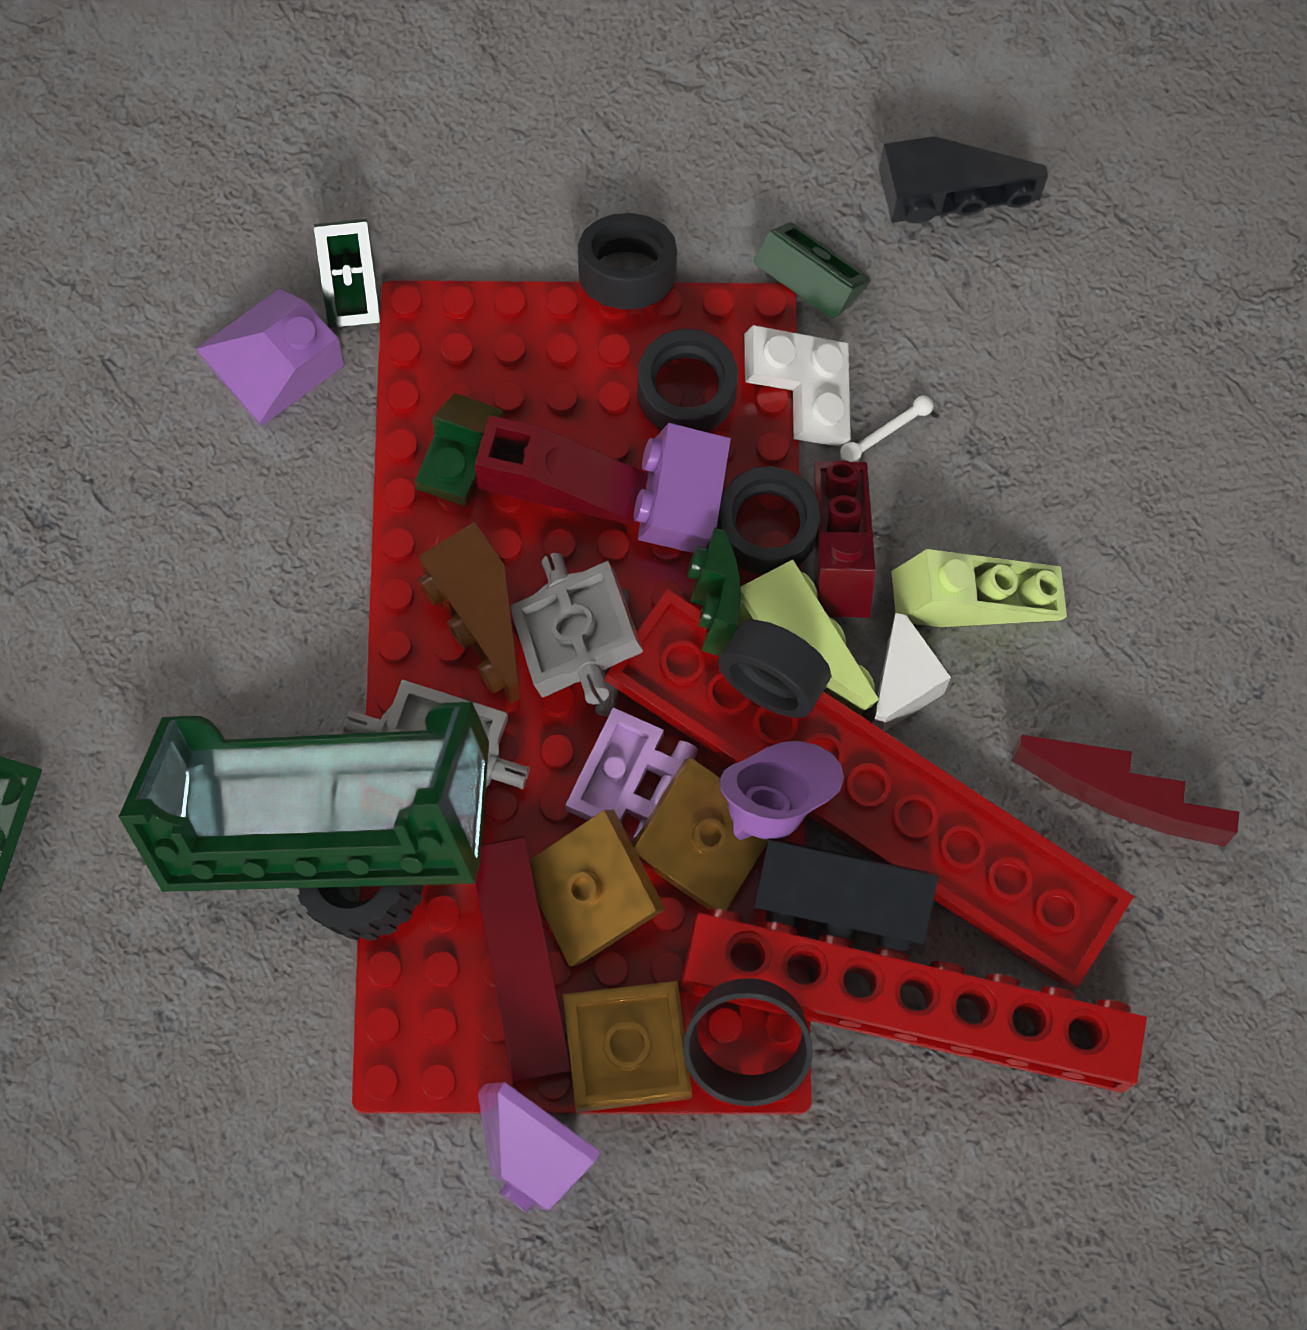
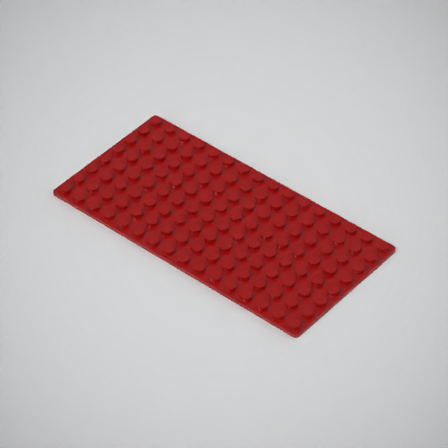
[352,280,812,1115]

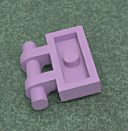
[566,708,699,841]

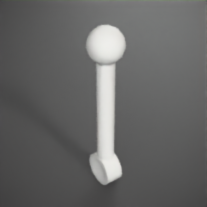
[840,395,934,462]

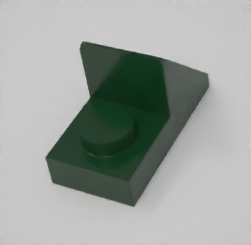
[415,393,505,506]

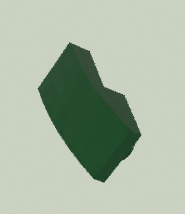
[687,528,741,656]

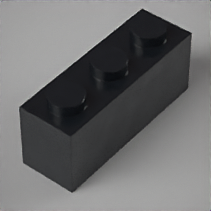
[754,840,938,951]

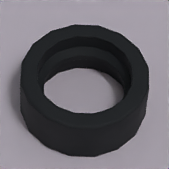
[578,213,677,310]
[637,329,738,432]
[717,466,821,575]
[718,619,832,718]

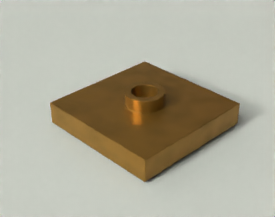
[632,758,769,910]
[529,809,665,966]
[563,981,692,1112]

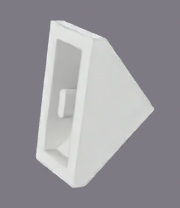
[872,613,951,732]

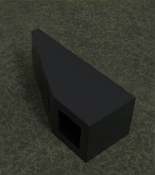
[879,136,1048,224]

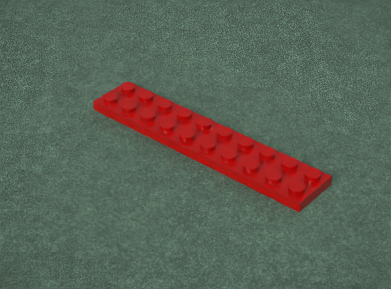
[605,589,1134,992]

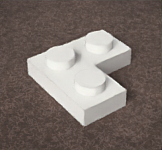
[744,325,851,447]

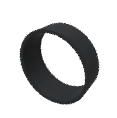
[683,978,813,1106]

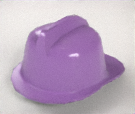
[719,741,844,840]

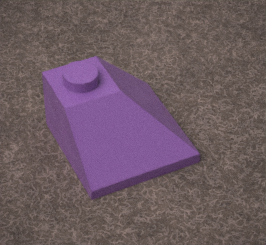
[196,288,344,427]
[478,1082,601,1213]

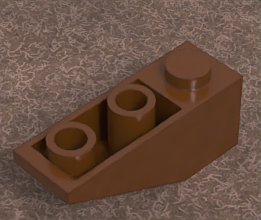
[417,522,520,704]

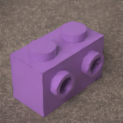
[633,423,731,553]

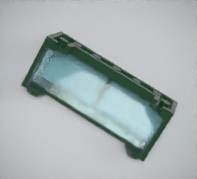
[118,701,489,892]

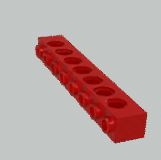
[679,909,1147,1093]

